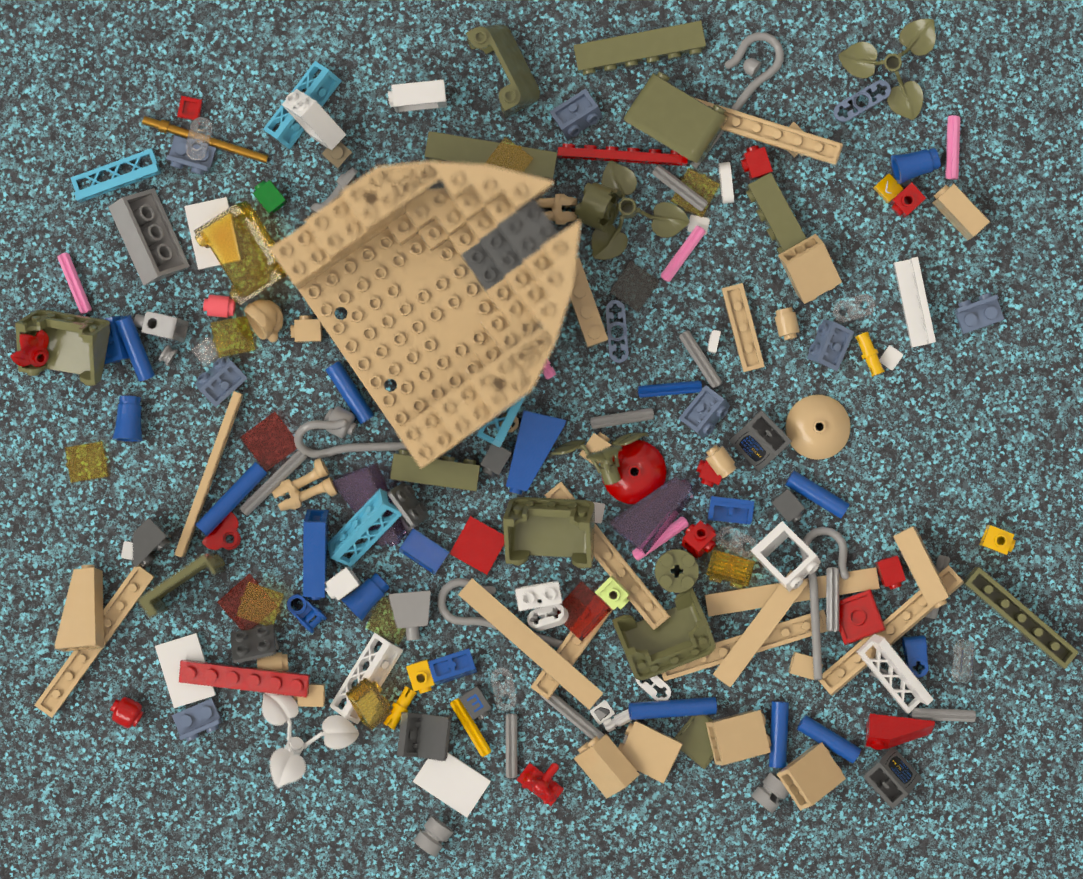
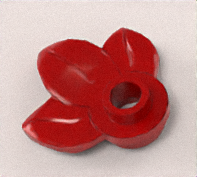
[10,330,49,367]
[202,512,241,550]

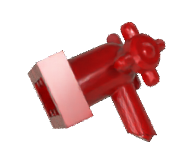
[516,762,564,806]

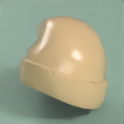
[244,299,284,342]

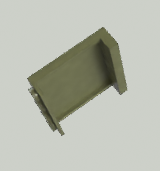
[137,553,226,618]

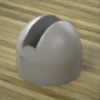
[743,58,761,77]

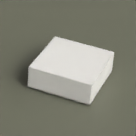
[707,330,721,354]

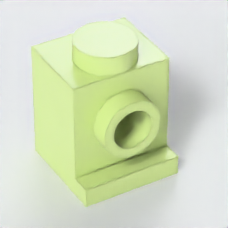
[595,576,631,610]

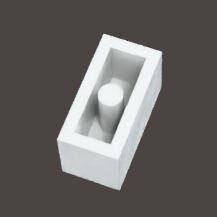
[325,566,362,600]

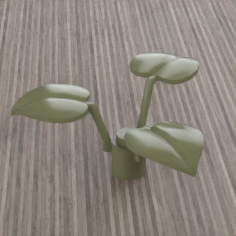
[839,19,936,120]
[591,161,690,260]
[549,432,649,485]

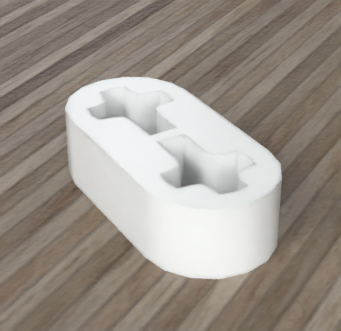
[719,162,734,204]
[527,604,569,631]
[635,675,671,701]

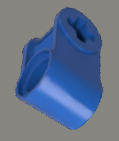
[287,593,327,633]
[902,635,929,677]

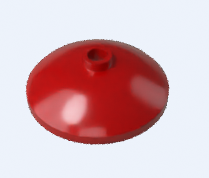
[602,440,666,504]

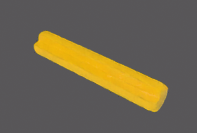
[450,698,491,757]

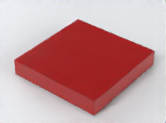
[449,516,504,575]
[839,589,886,646]

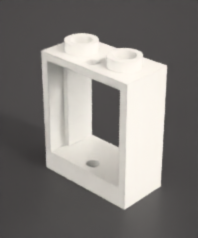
[388,80,447,113]
[281,89,346,150]
[751,521,821,592]
[515,580,562,611]

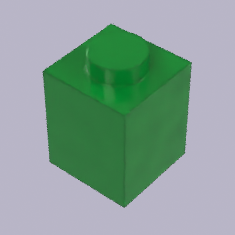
[253,180,287,215]

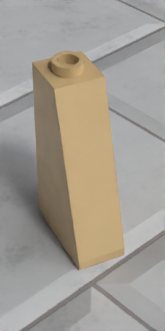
[893,526,950,609]
[55,565,104,652]

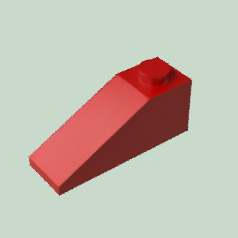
[866,714,935,750]

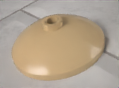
[785,395,851,460]

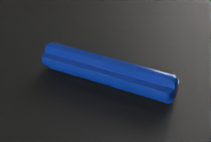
[638,381,702,398]

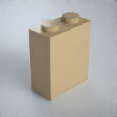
[933,184,990,241]
[778,234,842,304]
[706,710,771,765]
[618,720,683,784]
[573,734,640,798]
[777,742,846,810]

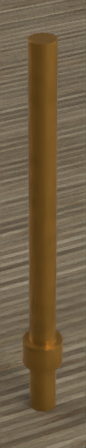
[142,116,269,163]

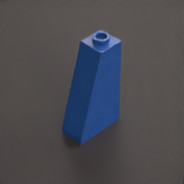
[506,410,566,495]
[303,509,329,600]

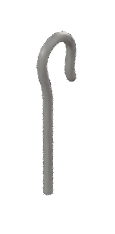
[690,32,784,169]
[294,419,408,458]
[800,527,849,680]
[437,578,563,648]

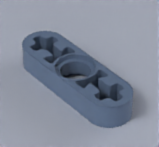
[834,80,891,123]
[605,300,629,363]

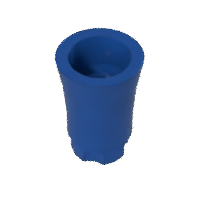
[891,148,941,184]
[112,396,143,442]
[341,573,390,621]

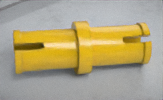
[855,332,885,377]
[383,686,417,730]

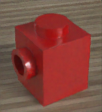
[740,145,773,180]
[890,182,926,218]
[696,455,722,488]
[875,555,906,590]

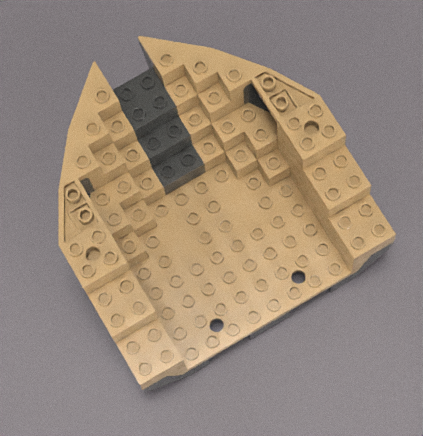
[269,161,581,469]

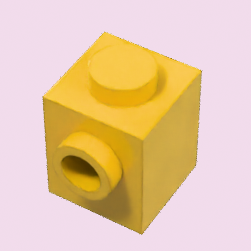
[979,525,1016,555]
[406,659,435,694]

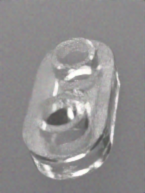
[186,117,212,160]
[832,294,875,323]
[716,526,757,558]
[951,639,974,683]
[491,667,517,711]

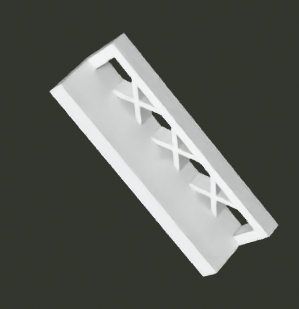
[893,257,936,348]
[329,633,403,724]
[856,634,934,714]

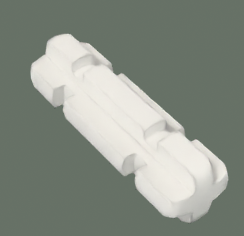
[603,709,632,732]

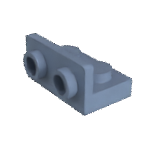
[549,88,603,140]
[166,136,217,175]
[954,292,1005,334]
[807,319,854,371]
[195,355,247,407]
[678,385,730,439]
[172,698,223,742]

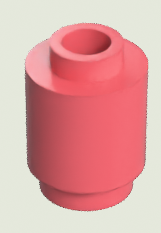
[203,294,236,318]

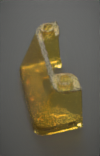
[194,201,288,305]

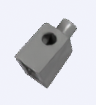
[134,311,189,343]
[388,590,431,641]

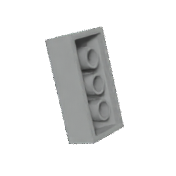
[108,188,190,286]

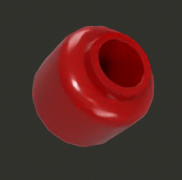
[110,696,144,729]

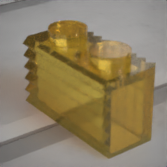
[705,549,755,589]
[346,678,392,730]

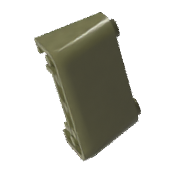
[466,24,540,118]
[623,71,729,163]
[15,310,110,386]
[503,497,595,569]
[612,588,716,680]

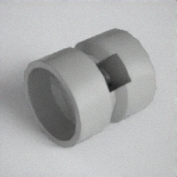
[751,772,789,814]
[413,816,454,857]

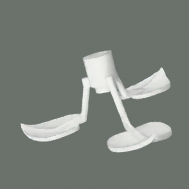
[262,693,359,788]

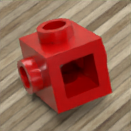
[682,520,716,560]

